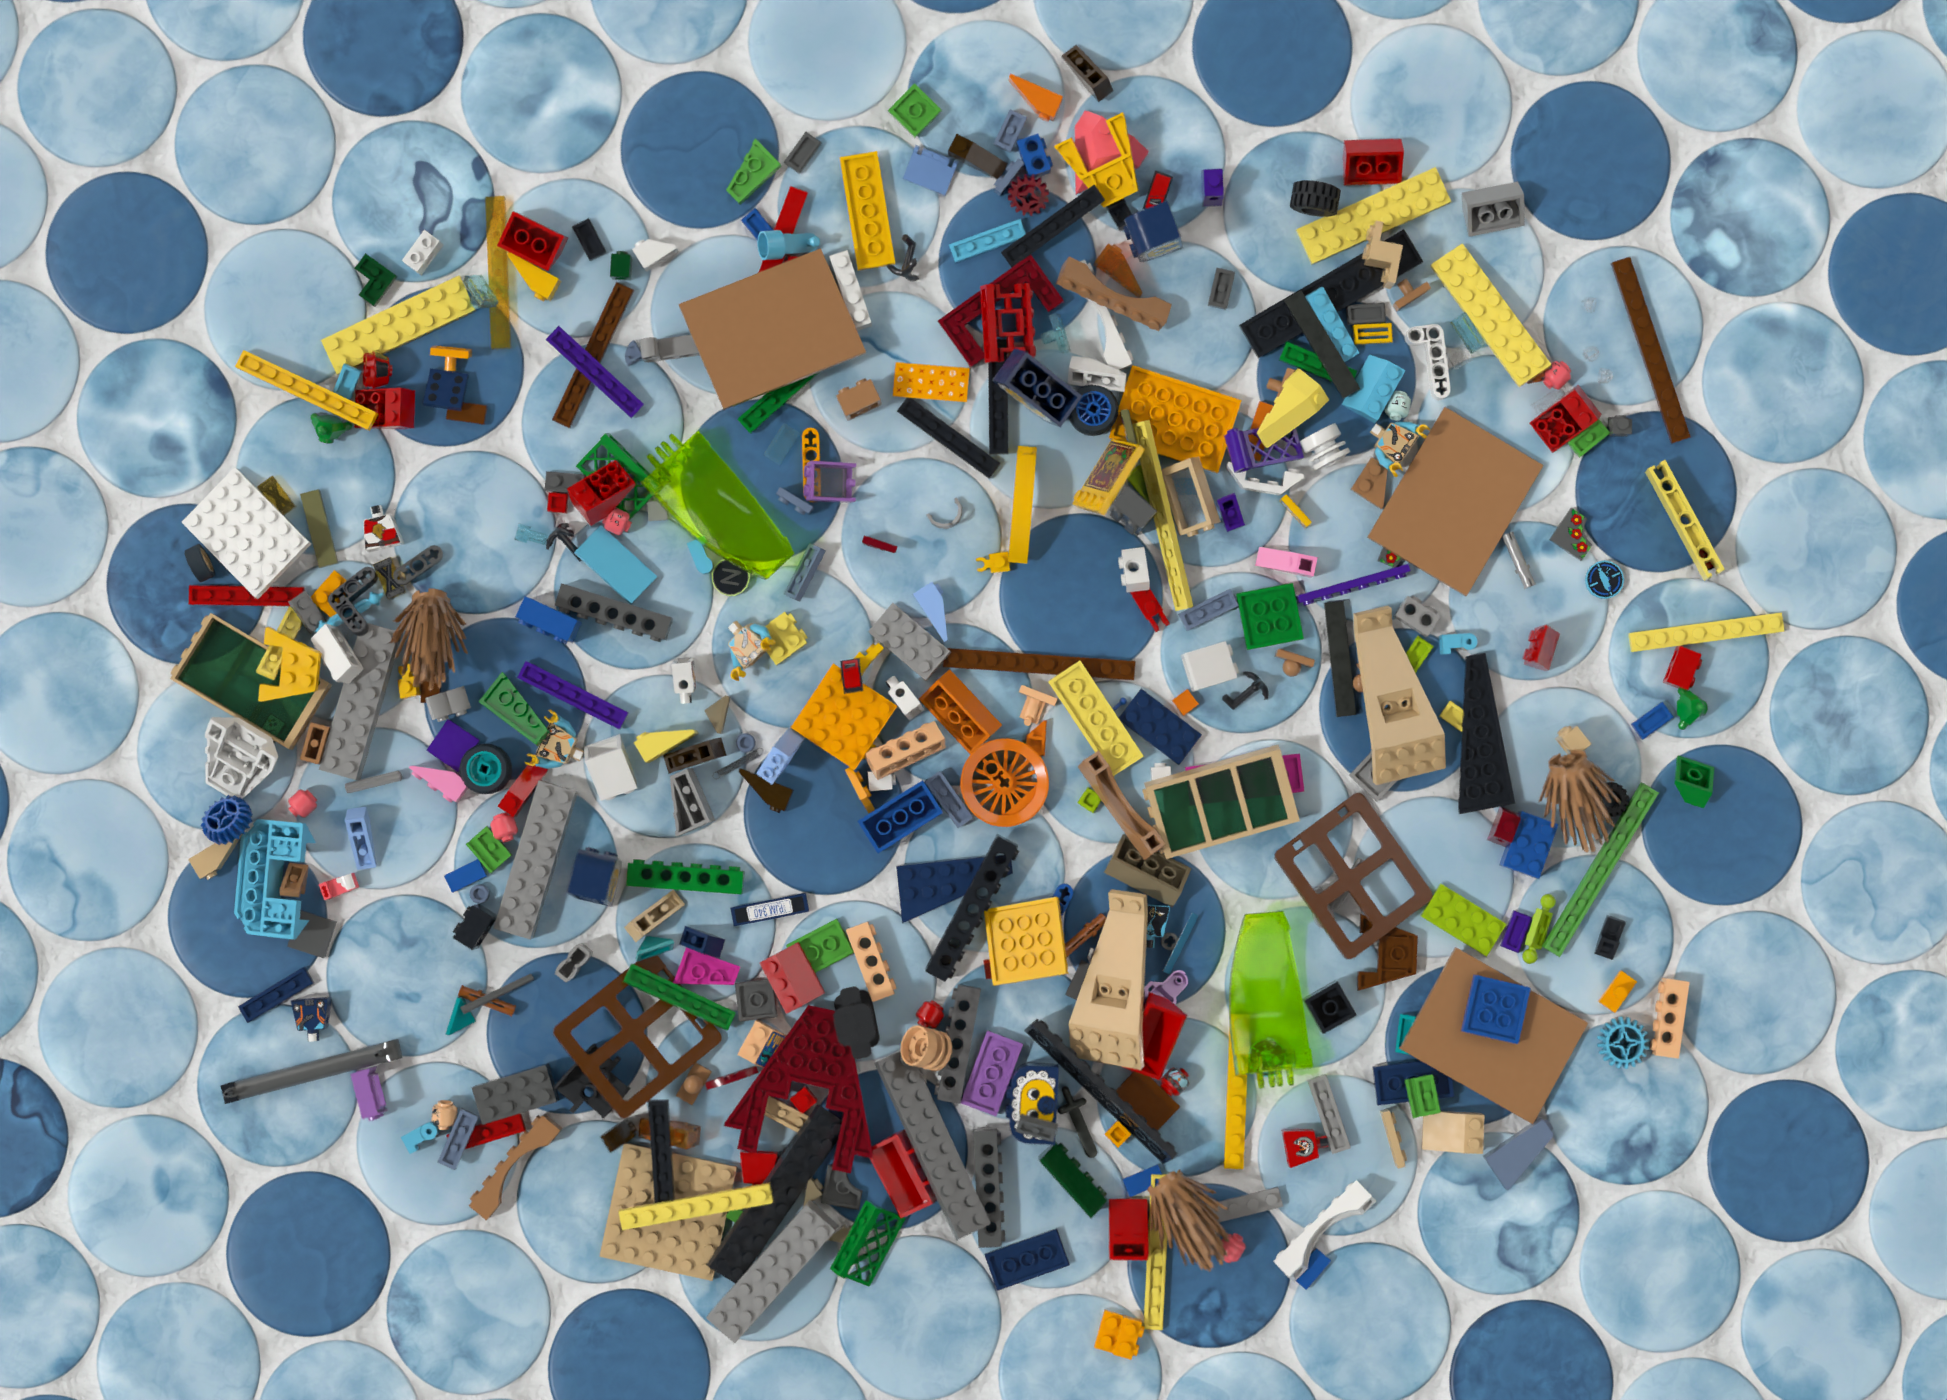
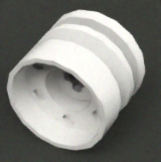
[1300,423,1350,471]

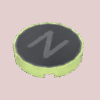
[712,558,750,596]

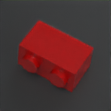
[1663,646,1702,690]

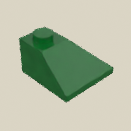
[1674,755,1714,808]

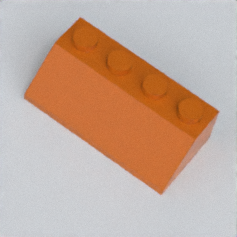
[919,669,1002,755]

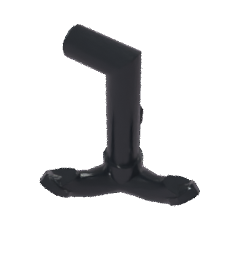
[886,234,919,281]
[546,523,581,562]
[1222,672,1269,710]

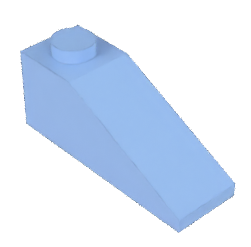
[913,582,948,643]
[345,807,377,870]

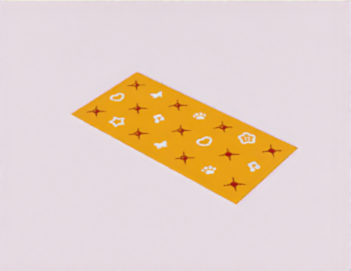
[893,362,970,402]

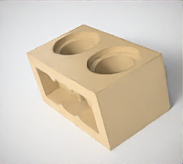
[1555,726,1591,754]

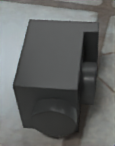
[1608,415,1632,437]

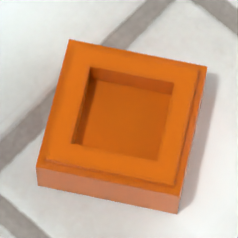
[1172,689,1199,716]

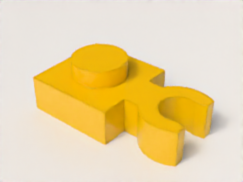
[976,552,1010,573]
[398,664,421,699]

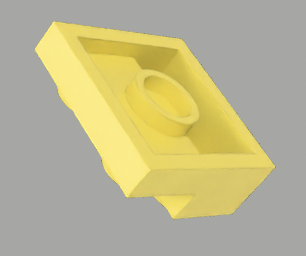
[765,612,808,666]

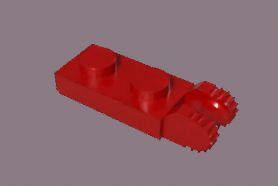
[1130,587,1170,632]

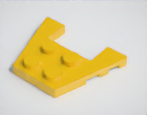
[258,627,322,702]

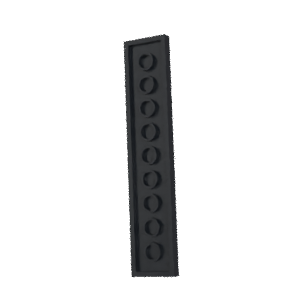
[1239,229,1423,358]
[1024,1019,1178,1164]
[706,1104,842,1284]

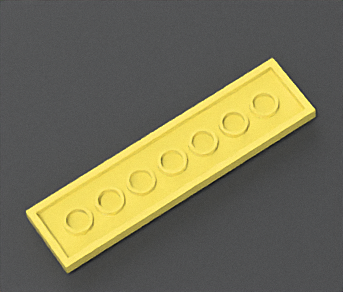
[1296,167,1451,265]
[1430,243,1552,388]
[321,276,476,375]

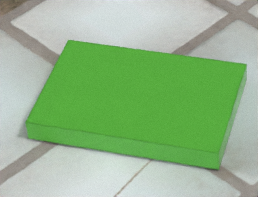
[786,918,854,973]

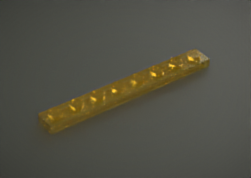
[485,196,511,350]

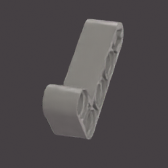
[639,335,700,362]

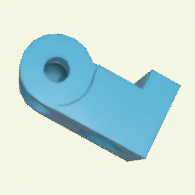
[687,536,714,575]
[1439,633,1478,655]
[401,1122,439,1154]

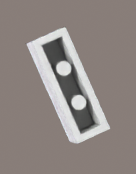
[311,624,364,684]

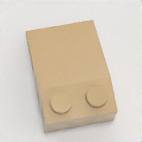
[1422,1111,1484,1154]

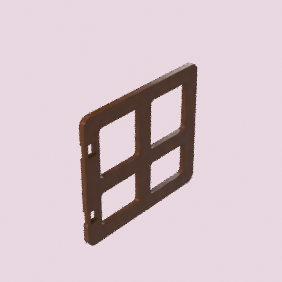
[1274,793,1432,960]
[553,955,722,1119]

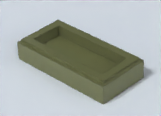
[1120,409,1137,445]

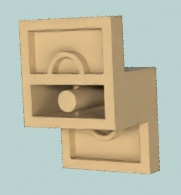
[1362,220,1403,289]

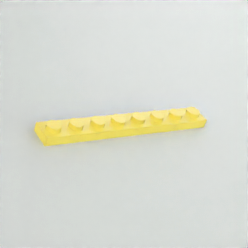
[1628,612,1784,652]
[618,1183,774,1230]

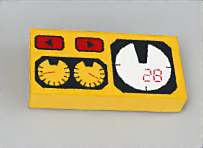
[1279,495,1312,529]

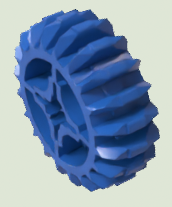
[201,795,253,845]

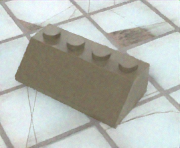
[1104,834,1191,908]

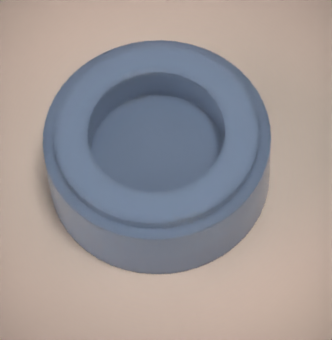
[736,733,756,753]
[470,884,490,904]

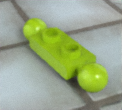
[1522,894,1556,964]

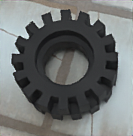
[1596,782,1629,817]

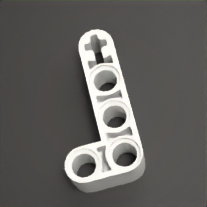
[1405,324,1450,401]

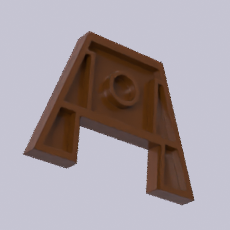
[1357,914,1418,991]

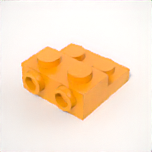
[1094,1309,1145,1360]

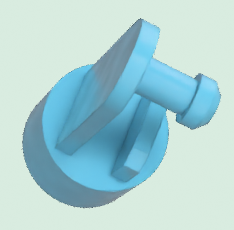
[757,230,820,260]

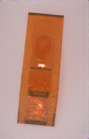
[1094,243,1143,298]
[638,1118,701,1150]

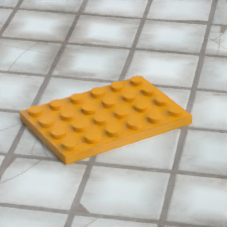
[1109,365,1242,474]

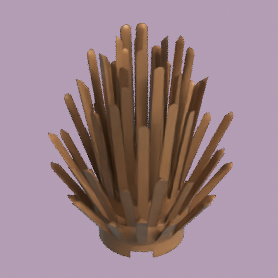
[389,589,468,690]
[1538,750,1621,852]
[1147,1169,1230,1272]

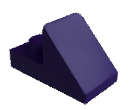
[1216,493,1245,532]

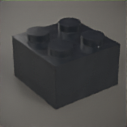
[453,904,497,950]
[1302,980,1357,1034]

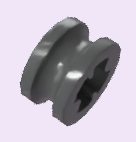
[1161,932,1178,950]

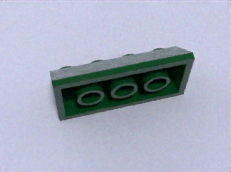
[1038,1141,1107,1218]

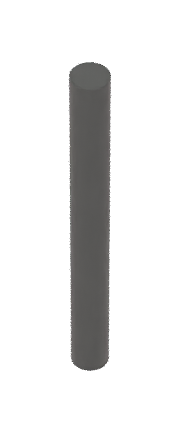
[461,973,534,1014]

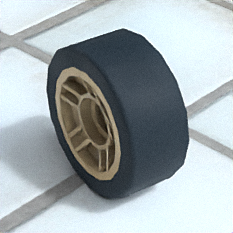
[184,544,215,582]

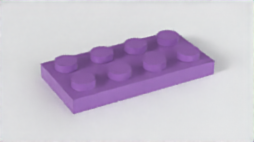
[960,1030,1023,1116]

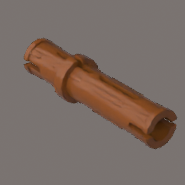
[1065,913,1106,958]
[458,985,516,1017]

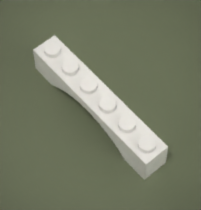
[1080,260,1134,371]
[1274,1180,1376,1282]

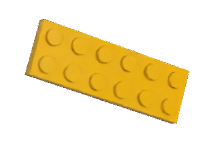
[840,151,896,271]

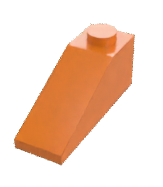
[1009,74,1063,122]

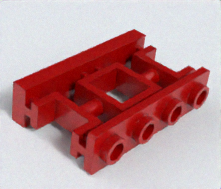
[980,283,1036,363]

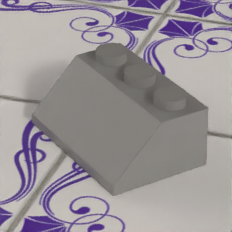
[1462,182,1525,237]

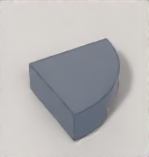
[625,340,642,367]

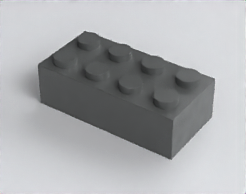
[1109,486,1157,536]
[471,1063,560,1125]

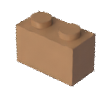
[300,722,331,765]

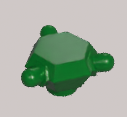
[310,413,353,444]
[1677,688,1708,730]

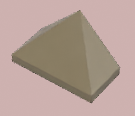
[704,695,731,734]

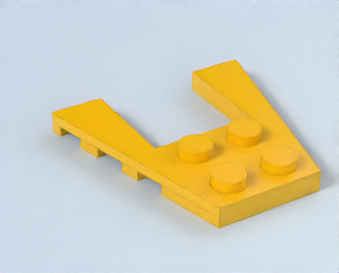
[1054,112,1139,208]

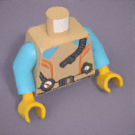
[1370,421,1430,477]
[728,621,776,681]
[525,709,584,769]

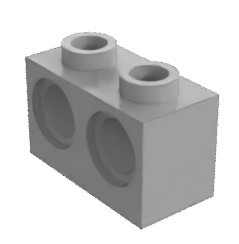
[1393,595,1440,637]

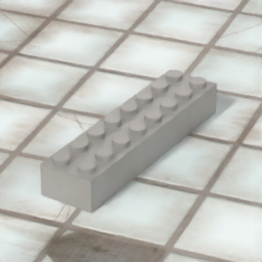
[319,623,403,780]
[493,780,578,939]
[706,1200,839,1344]

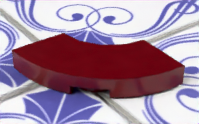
[705,1066,759,1090]

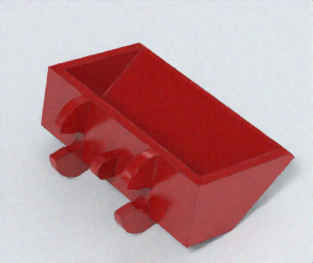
[1121,992,1187,1080]
[870,1129,937,1218]

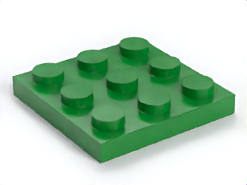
[1236,583,1304,650]

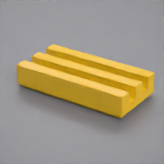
[1353,323,1393,345]

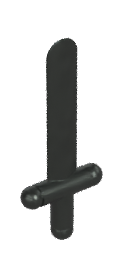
[1058,1086,1097,1158]

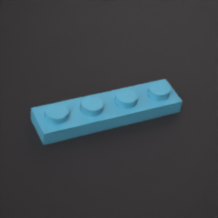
[1305,287,1359,362]

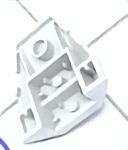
[205,717,279,799]

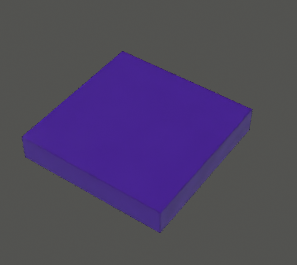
[426,719,480,772]

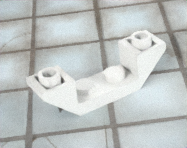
[1226,462,1304,496]

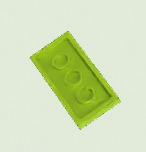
[1420,883,1506,957]

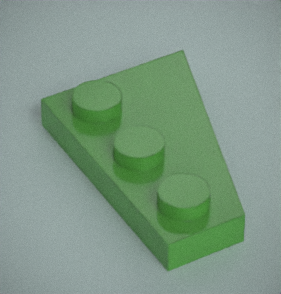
[726,138,782,205]

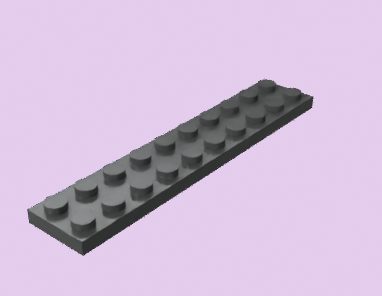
[874,1052,991,1241]

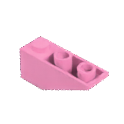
[1255,547,1318,578]
[409,766,468,803]

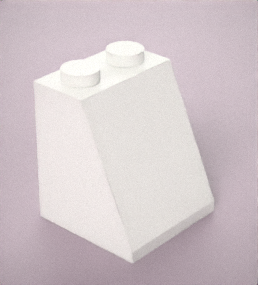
[1181,641,1239,692]
[584,734,637,801]

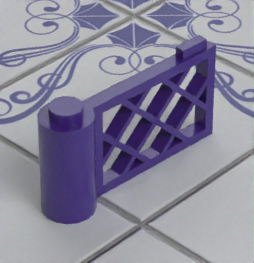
[1224,428,1304,473]

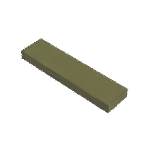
[300,489,339,568]

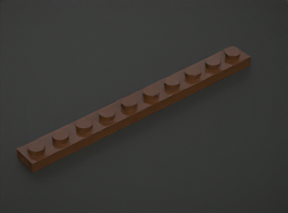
[1611,257,1691,444]
[943,648,1135,680]

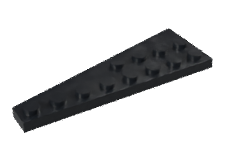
[1458,653,1515,814]

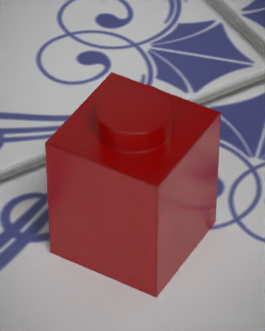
[790,1085,818,1114]

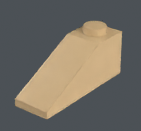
[188,834,243,880]
[624,890,685,942]

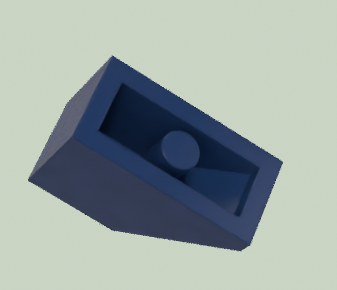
[679,926,725,958]

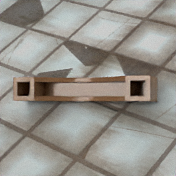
[1056,257,1172,331]
[1078,751,1166,860]
[469,1114,563,1220]

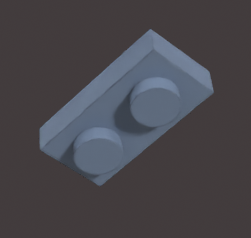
[993,109,1027,153]
[994,159,1024,196]
[776,487,814,515]

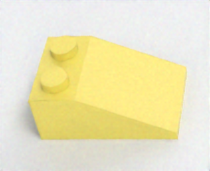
[634,729,699,763]

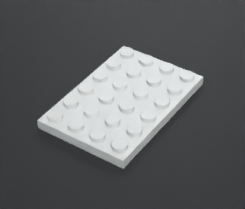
[182,467,311,599]

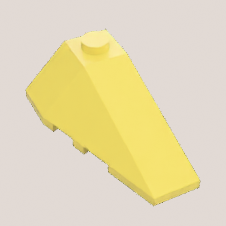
[1257,369,1329,448]

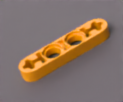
[802,428,821,503]

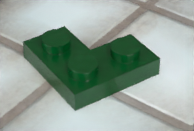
[354,253,398,307]

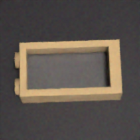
[1161,457,1221,537]

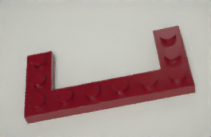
[937,254,1064,368]

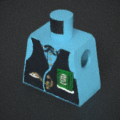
[1146,905,1170,948]

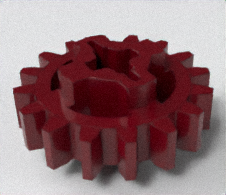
[1008,174,1049,216]

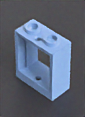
[756,727,805,784]

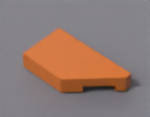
[1026,720,1047,756]

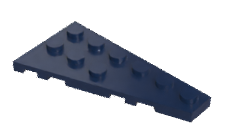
[896,855,1013,923]

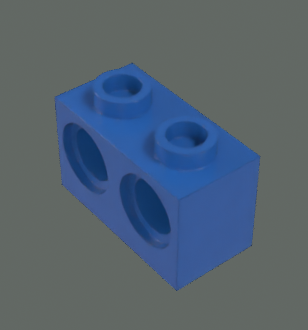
[1017,134,1053,178]

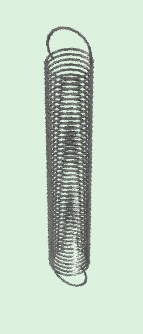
[713,748,763,779]

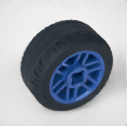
[1068,384,1119,436]

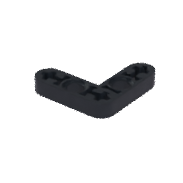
[328,567,378,636]

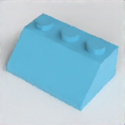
[1341,355,1406,423]

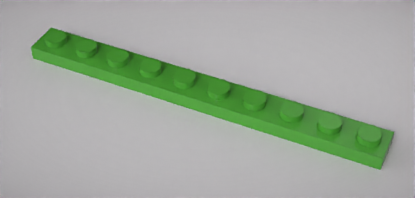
[1542,783,1659,957]

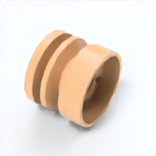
[900,1025,952,1071]

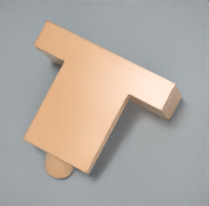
[1019,685,1057,726]

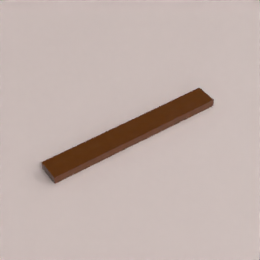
[552,282,634,428]

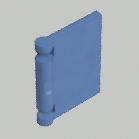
[903,145,958,195]

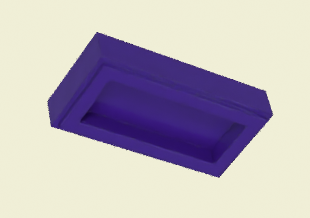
[1500,910,1532,953]

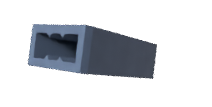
[1483,1117,1554,1190]

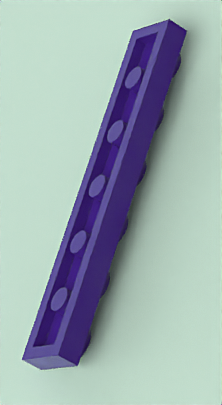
[546,326,644,418]
[1296,564,1411,606]
[517,661,629,730]

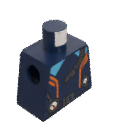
[291,997,332,1042]

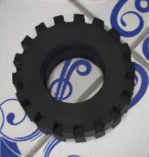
[1290,180,1341,217]

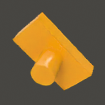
[430,345,472,371]
[1598,970,1637,1013]

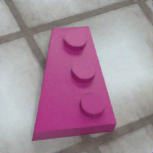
[673,947,741,985]

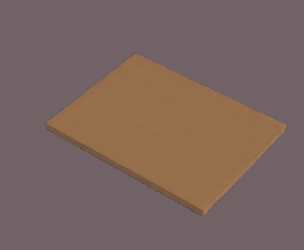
[679,248,866,410]
[1367,407,1544,596]
[1399,947,1588,1124]

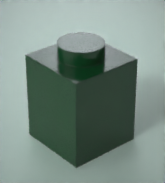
[610,251,632,281]

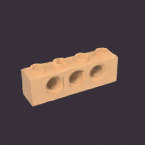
[866,721,946,780]
[846,921,897,1002]
[1650,978,1690,1059]

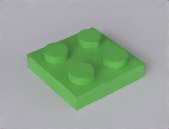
[888,83,942,138]

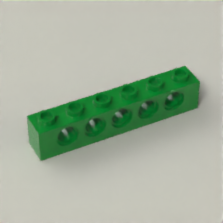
[626,859,745,895]

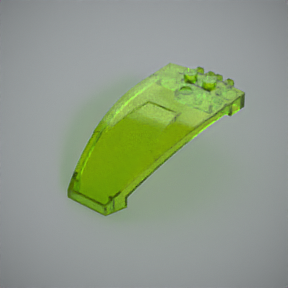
[640,431,794,580]
[1229,911,1313,1088]

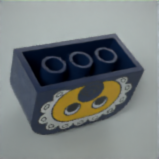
[1123,201,1183,262]
[993,348,1082,428]
[567,847,622,907]
[1006,1062,1059,1145]

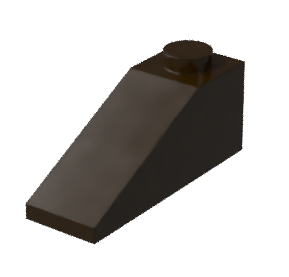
[1061,45,1114,102]
[948,134,1008,180]
[663,737,727,773]
[738,768,794,813]
[600,1118,637,1153]

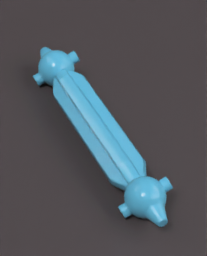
[315,592,384,633]

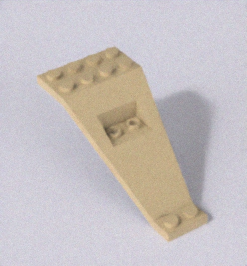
[1353,606,1446,785]
[1068,889,1148,1070]

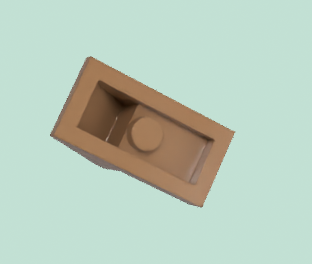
[280,863,309,898]

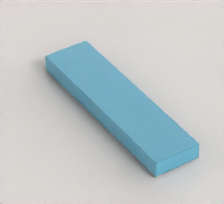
[949,219,1026,264]

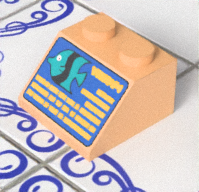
[737,1019,787,1068]

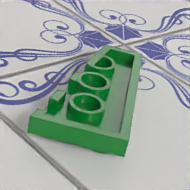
[479,672,550,746]

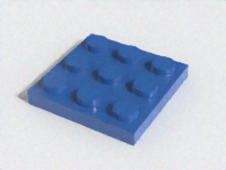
[1461,974,1531,1044]

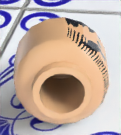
[431,1100,458,1130]

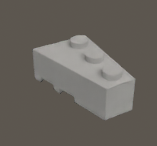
[670,767,715,837]

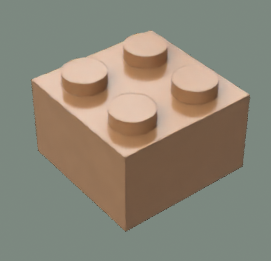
[836,378,882,421]

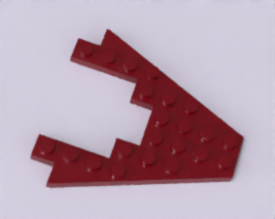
[724,1005,873,1174]

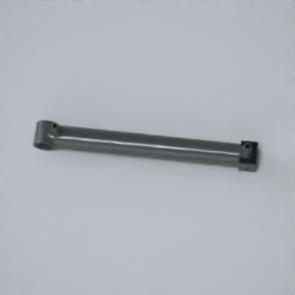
[220,1039,403,1104]

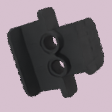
[833,986,880,1059]
[554,1043,630,1119]

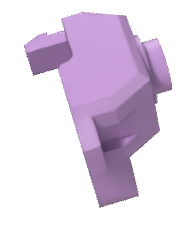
[1144,970,1188,1005]

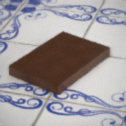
[1116,1071,1180,1130]

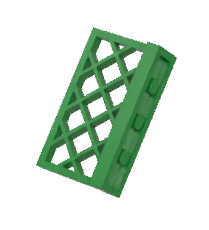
[576,433,663,520]
[830,1200,906,1287]

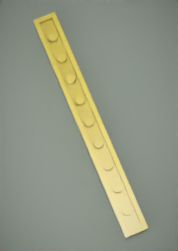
[1132,420,1193,611]

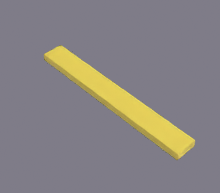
[1143,1174,1167,1330]

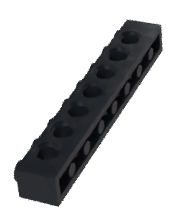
[925,834,1019,982]

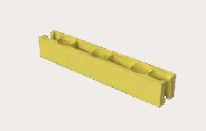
[1645,460,1725,581]

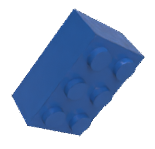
[515,596,582,644]
[1499,811,1559,879]

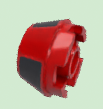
[362,351,392,389]

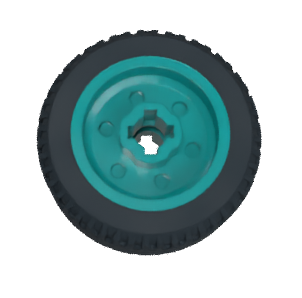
[459,744,512,794]

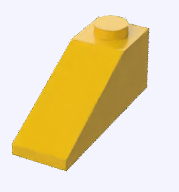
[507,252,561,302]

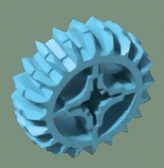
[1597,1017,1650,1069]

